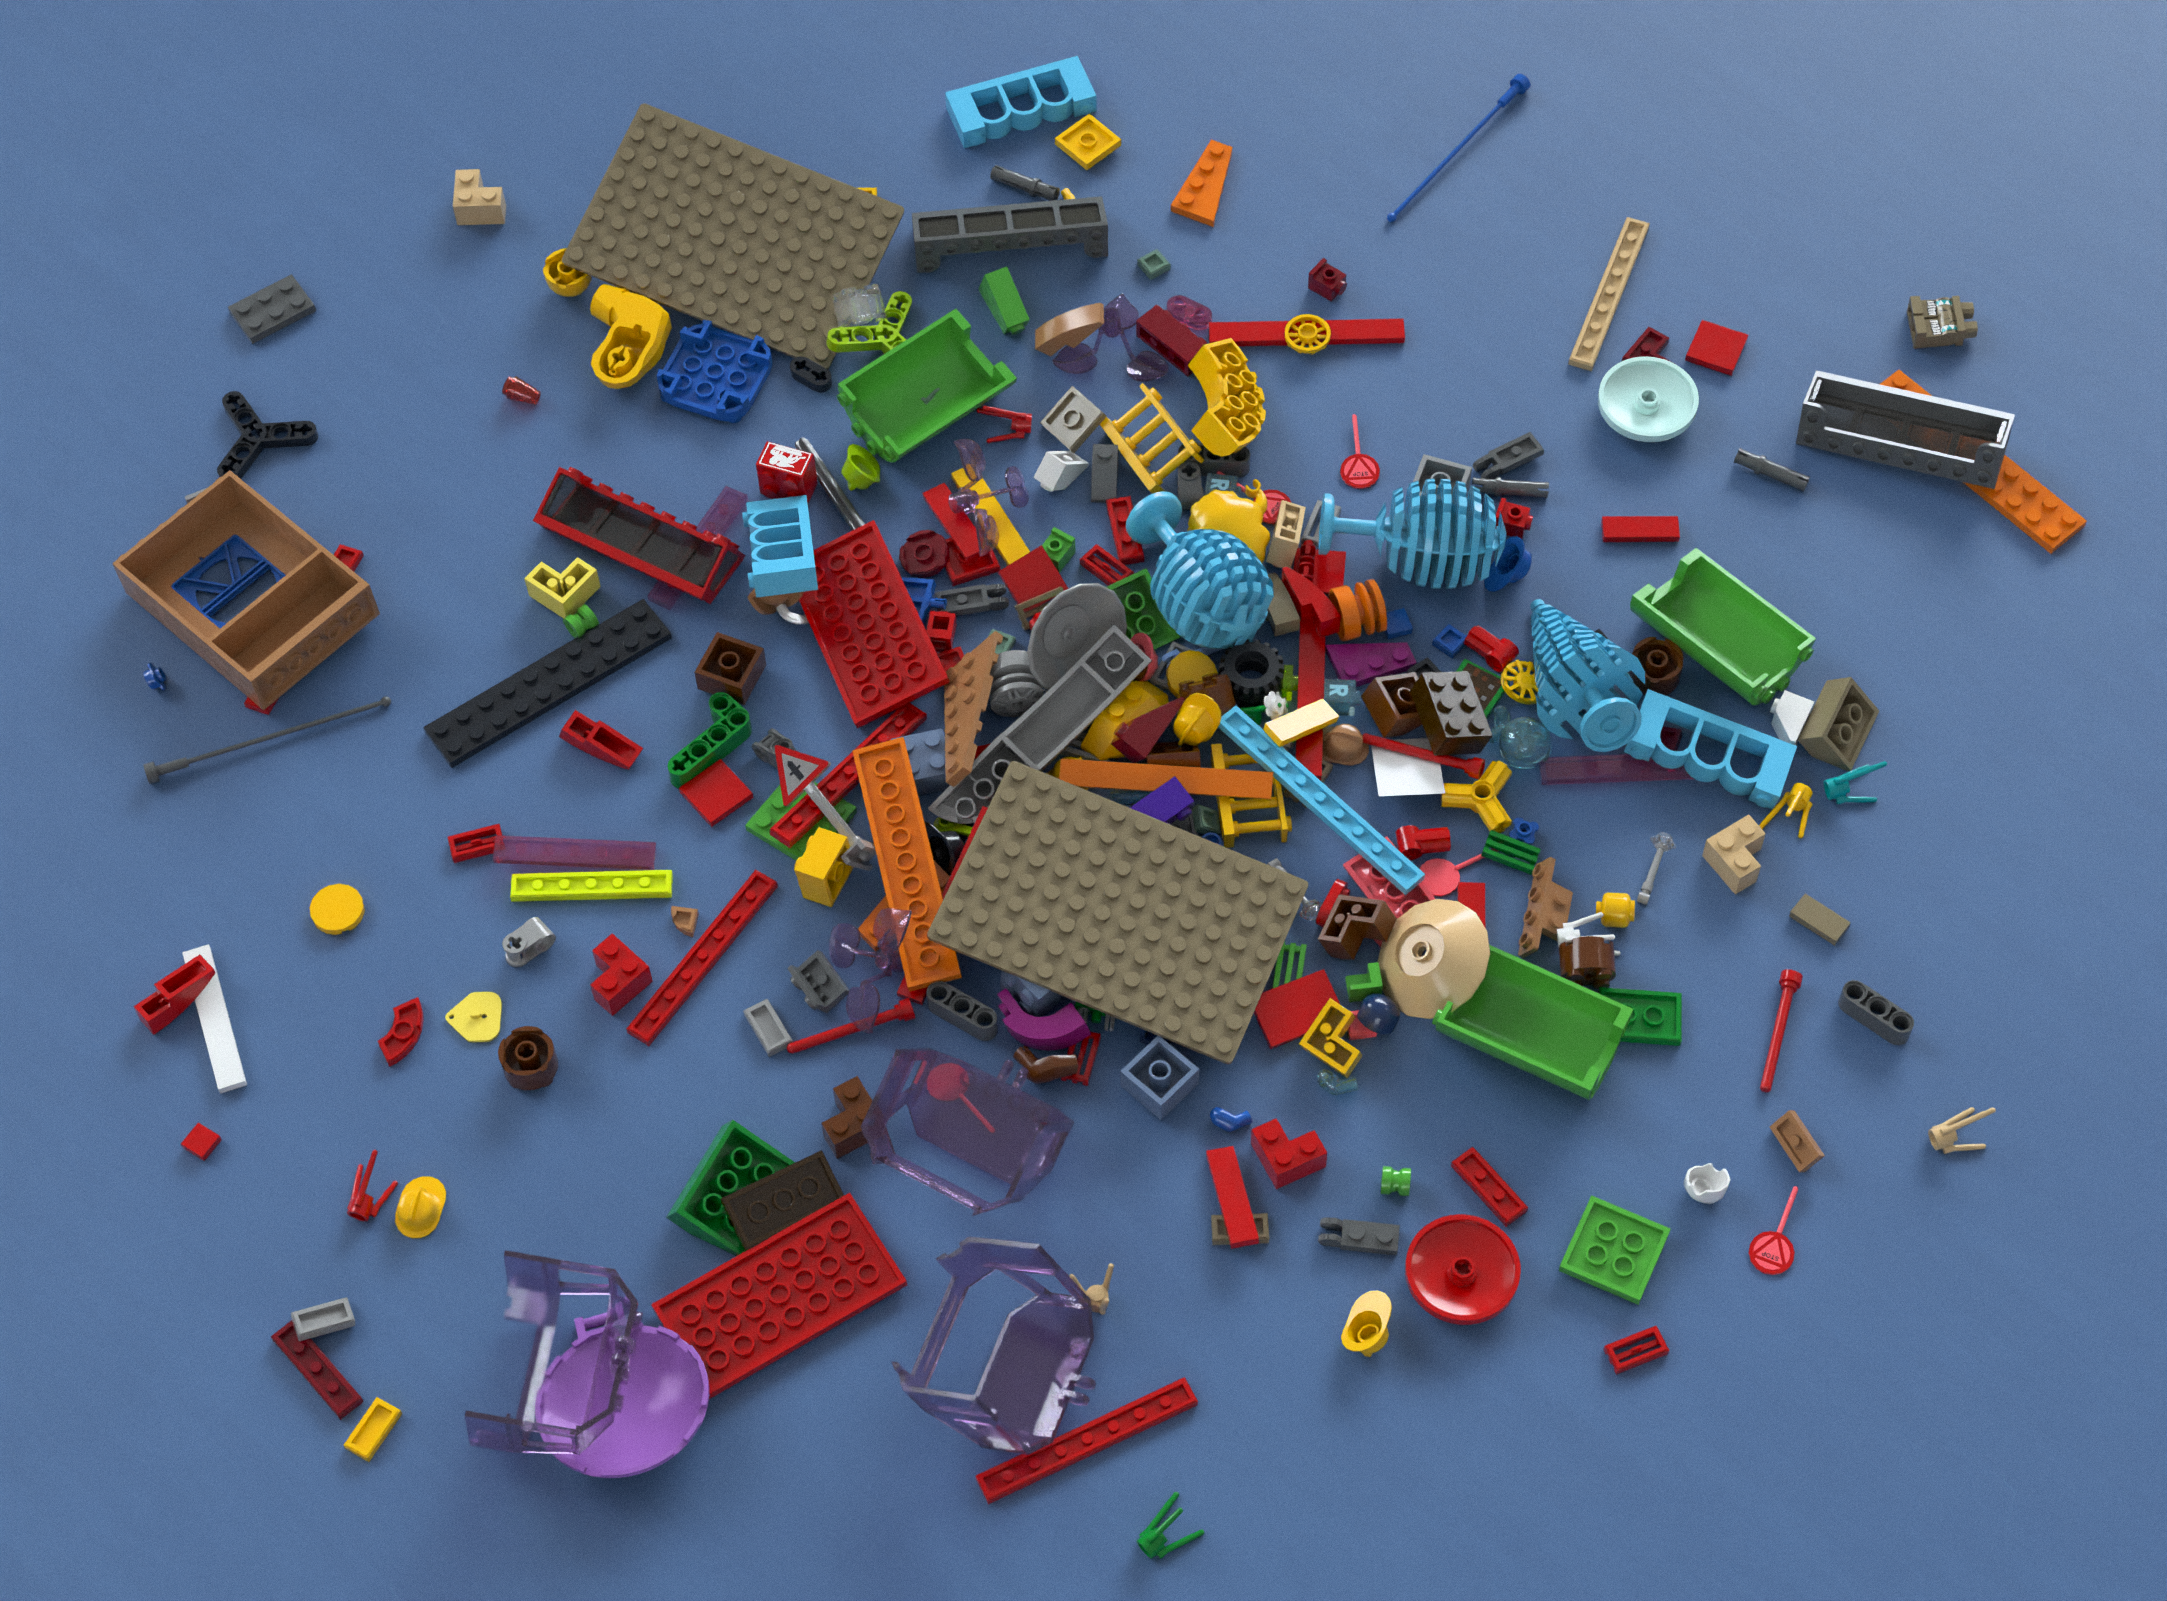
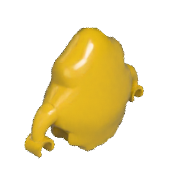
[1187,479,1270,563]

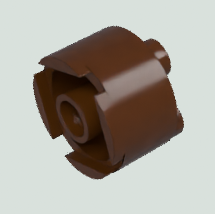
[1628,637,1683,696]
[1179,673,1236,716]
[1559,936,1616,989]
[498,1026,558,1090]

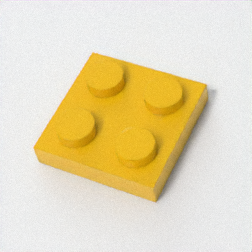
[1055,114,1121,170]

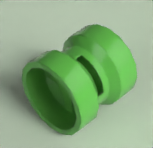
[563,604,599,638]
[1381,1166,1411,1196]

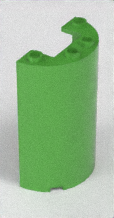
[837,309,1017,462]
[1630,548,1816,705]
[1432,945,1633,1101]

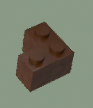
[1318,894,1397,960]
[821,1076,886,1159]

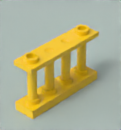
[1100,383,1204,494]
[1211,744,1292,848]

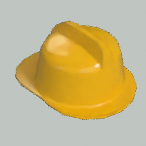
[1173,693,1222,746]
[395,1176,446,1238]
[1341,1290,1392,1357]

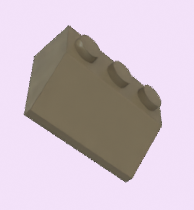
[1798,677,1879,771]

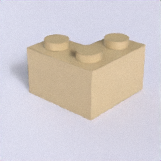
[453,169,506,225]
[1702,815,1766,895]

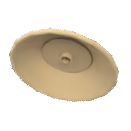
[1377,899,1490,1019]

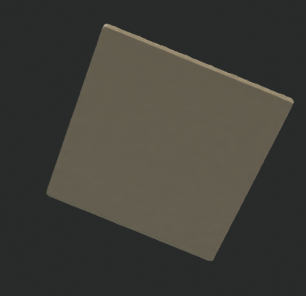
[562,103,904,369]
[927,761,1308,1064]

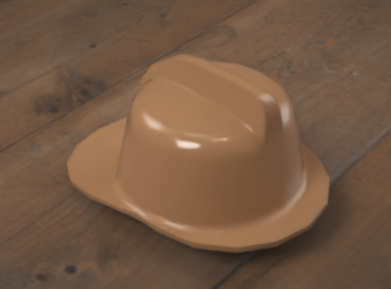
[1322,724,1369,766]

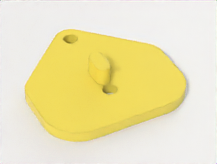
[445,992,502,1042]

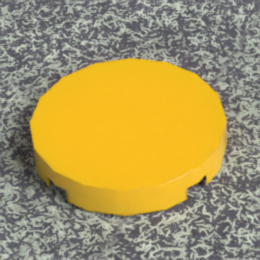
[1166,650,1218,698]
[309,884,365,935]

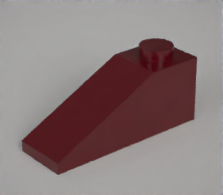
[1111,697,1186,763]

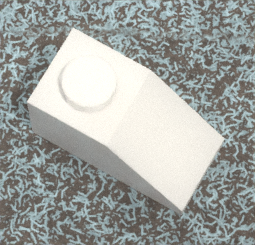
[1033,451,1089,492]
[1770,690,1814,746]

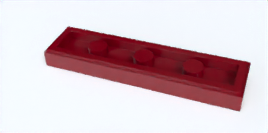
[271,1320,364,1420]

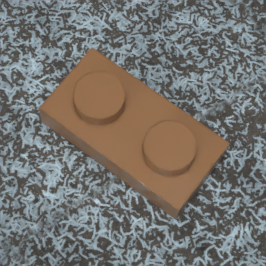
[1769,1110,1825,1172]

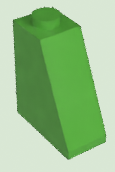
[978,267,1030,335]

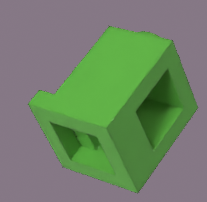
[1042,527,1076,573]

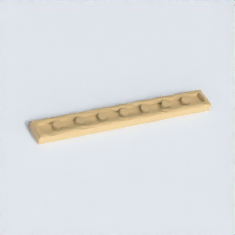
[1568,217,1650,371]

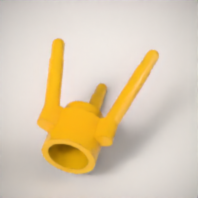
[1759,783,1813,839]

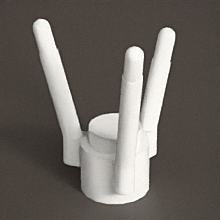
[1557,912,1621,956]

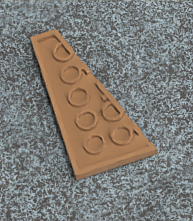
[944,631,1003,787]

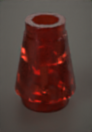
[502,376,541,405]

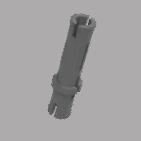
[990,165,1060,201]
[1734,448,1810,492]
[1472,477,1549,498]

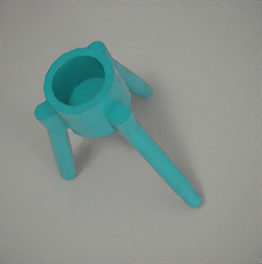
[1823,761,1887,804]

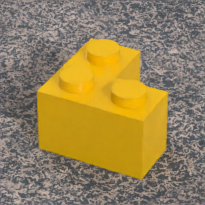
[1299,998,1363,1079]

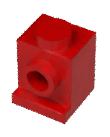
[1495,498,1534,539]
[926,611,957,652]

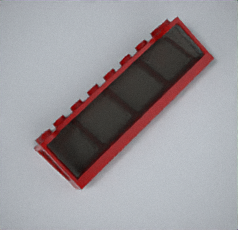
[533,467,746,604]

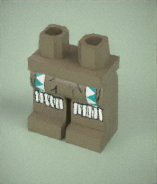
[1906,296,1978,349]

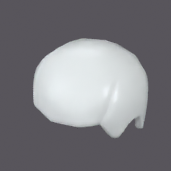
[1684,1163,1731,1204]

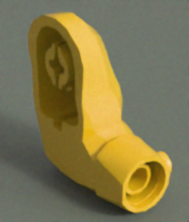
[590,284,672,389]

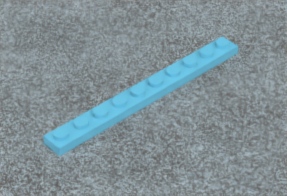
[1218,706,1425,895]

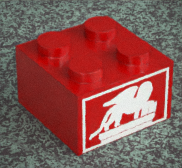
[756,441,818,504]

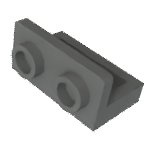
[787,950,851,1013]

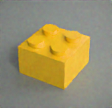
[794,827,854,908]

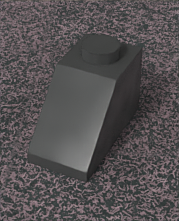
[1091,444,1118,503]

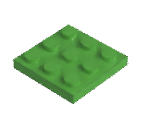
[745,782,857,861]
[1558,1195,1671,1305]

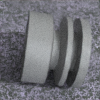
[989,650,1044,717]

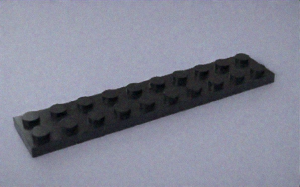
[423,599,672,768]

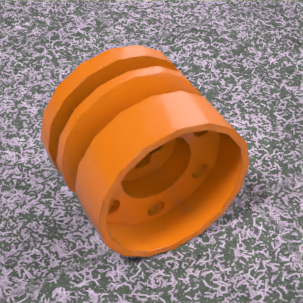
[1329,579,1387,642]

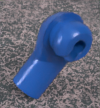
[1210,1107,1252,1132]

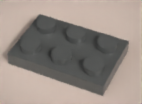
[228,274,316,344]

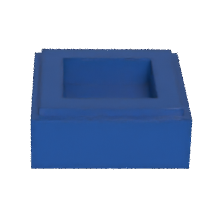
[1385,608,1413,639]
[1432,624,1467,659]

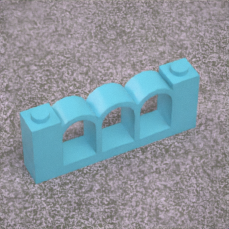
[945,56,1097,148]
[742,495,818,598]
[1624,689,1797,809]

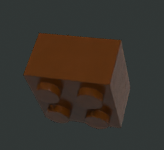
[694,632,766,705]

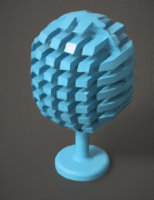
[1318,479,1507,589]
[1126,491,1274,649]

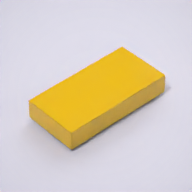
[343,1397,402,1462]

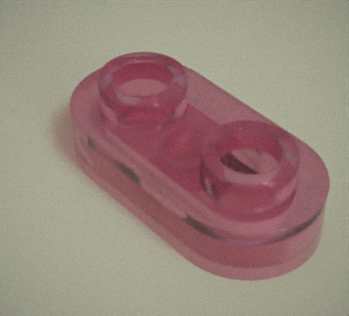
[1167,295,1212,330]

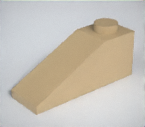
[1266,500,1306,568]

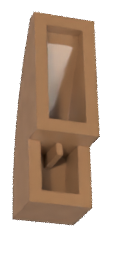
[1035,303,1104,356]

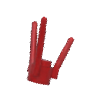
[976,405,1032,443]
[347,1150,398,1221]

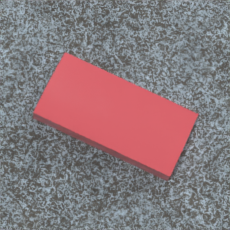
[1343,836,1435,919]

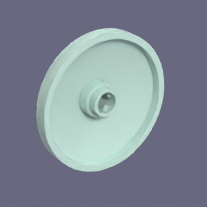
[1598,357,1699,442]

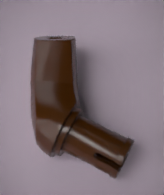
[1013,1045,1078,1084]

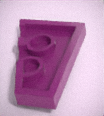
[1325,642,1417,690]

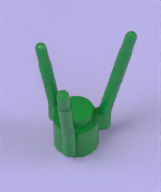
[1136,1492,1204,1559]

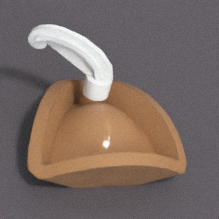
[748,589,809,624]

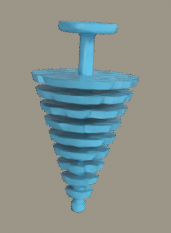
[1530,599,1645,752]

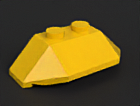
[1081,681,1169,761]

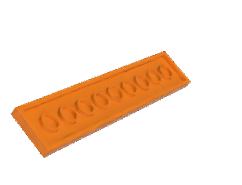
[1880,370,2087,554]
[852,737,962,992]

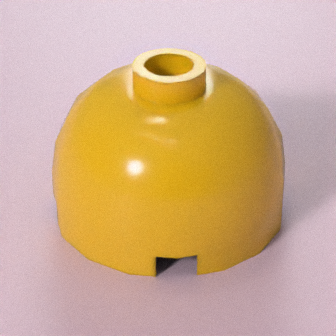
[543,248,592,297]

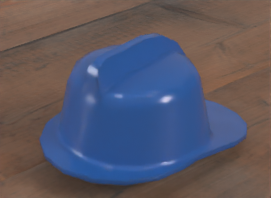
[1484,536,1532,592]

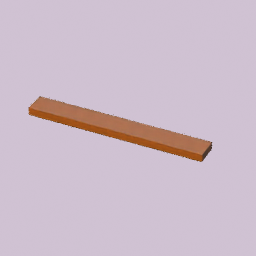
[1059,759,1273,800]

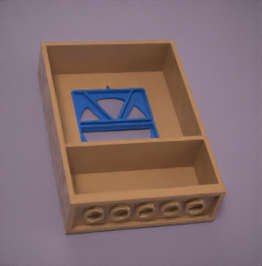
[112,470,380,710]

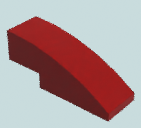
[1281,567,1341,638]
[559,710,643,770]
[134,954,216,1035]

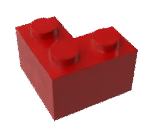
[590,933,653,1016]
[1251,1118,1327,1189]

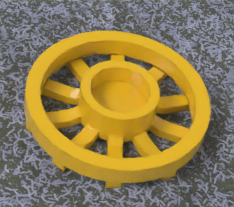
[1285,314,1331,355]
[1501,660,1539,705]

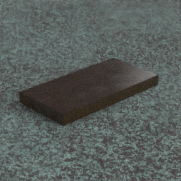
[720,1150,844,1250]

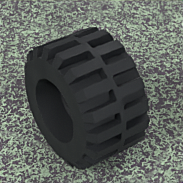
[1219,639,1284,708]

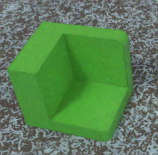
[1345,962,1383,1002]

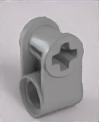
[502,917,556,967]

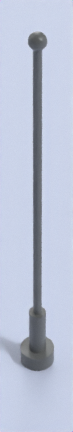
[143,696,391,784]

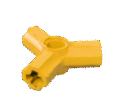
[1441,761,1512,833]

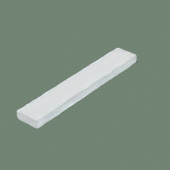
[182,944,247,1094]

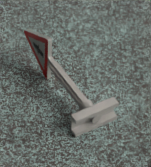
[774,745,876,871]

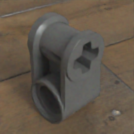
[1177,461,1204,510]
[752,728,796,769]

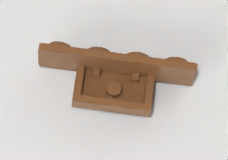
[1518,857,1573,958]

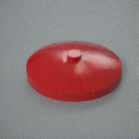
[1405,1214,1521,1325]

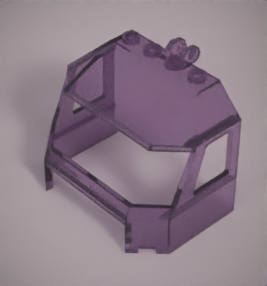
[861,1048,1074,1216]
[891,1236,1096,1455]
[465,1250,643,1455]

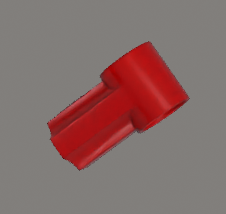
[1464,625,1519,672]
[1395,825,1451,860]

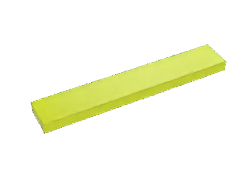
[510,870,673,902]

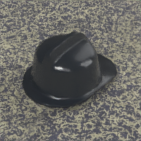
[925,821,965,876]

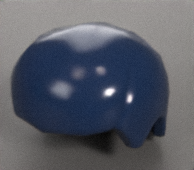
[1357,994,1400,1034]

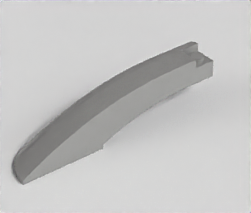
[928,625,1152,824]

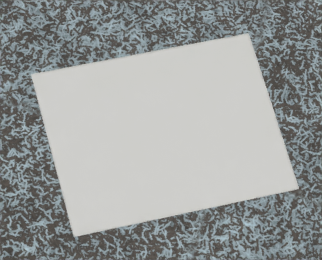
[1371,738,1445,796]

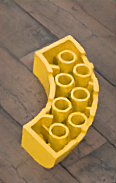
[1188,338,1266,456]

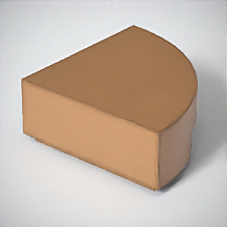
[671,906,699,937]

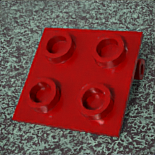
[1294,540,1346,594]

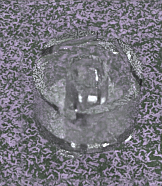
[833,284,886,328]

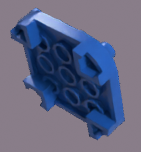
[657,320,773,423]

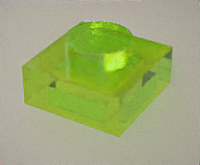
[1281,665,1298,701]

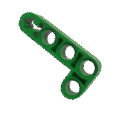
[667,692,752,788]

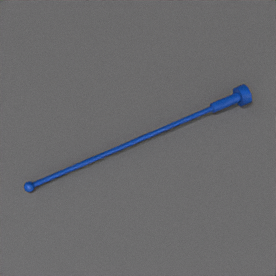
[1387,74,1531,222]

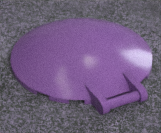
[535,1303,709,1478]

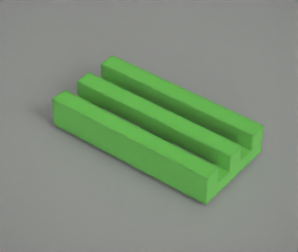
[1272,942,1307,989]

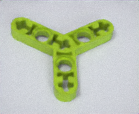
[826,291,912,354]

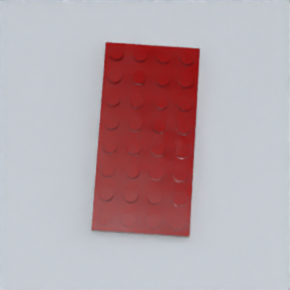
[799,520,950,729]
[651,1192,907,1399]

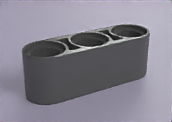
[1178,443,1251,478]
[1838,980,1914,1045]
[927,981,998,1041]

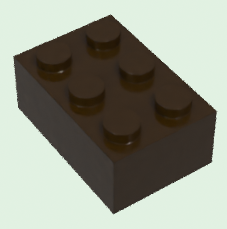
[1410,671,1493,756]

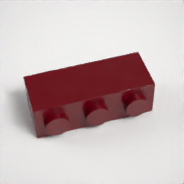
[1136,304,1208,377]

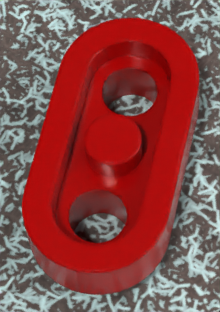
[1316,879,1351,927]

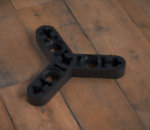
[217,391,319,479]

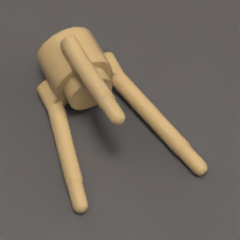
[1928,1107,1996,1154]
[1069,1263,1114,1315]

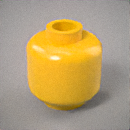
[1596,893,1635,928]

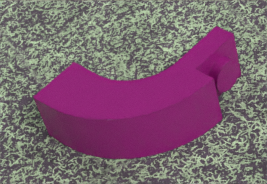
[997,988,1091,1051]

